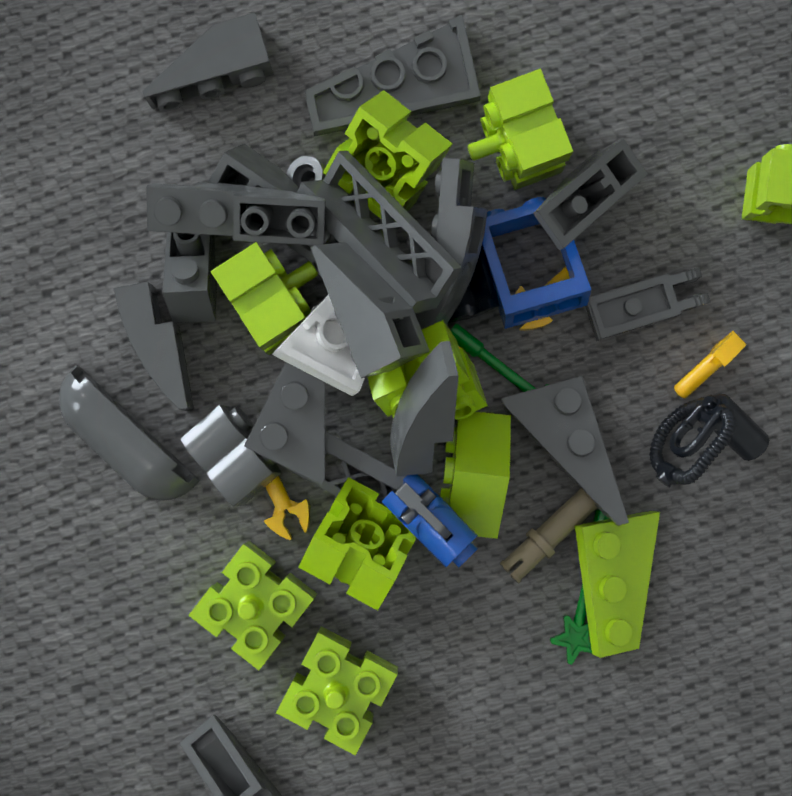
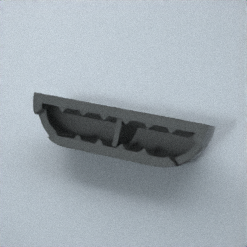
[59,364,200,500]

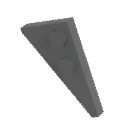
[244,305,325,485]
[501,376,629,526]

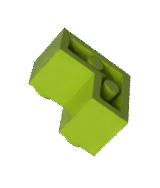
[440,411,511,539]

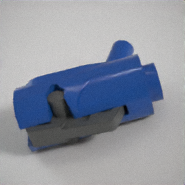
[382,474,478,568]

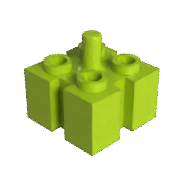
[468,68,573,190]
[323,90,453,222]
[742,144,792,224]
[210,242,318,355]
[367,320,488,420]
[298,477,416,611]
[188,541,317,671]
[276,626,398,756]

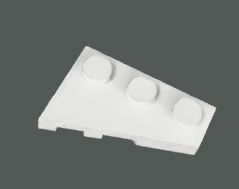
[272,294,365,396]

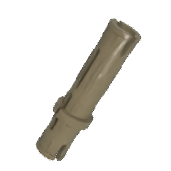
[499,488,597,584]

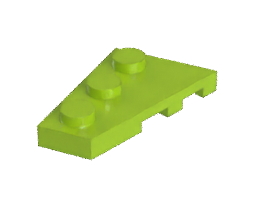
[575,511,660,658]

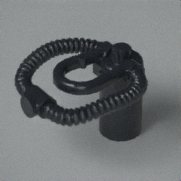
[649,394,770,488]

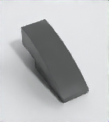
[113,282,194,411]
[390,341,458,476]
[179,715,282,796]

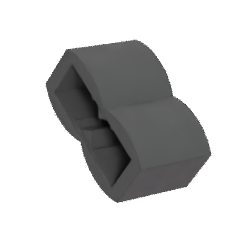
[181,405,282,507]

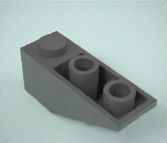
[142,12,273,111]
[163,232,217,323]
[311,242,430,378]

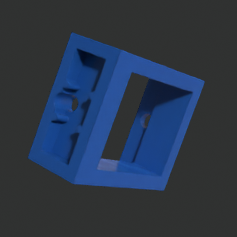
[482,197,591,329]

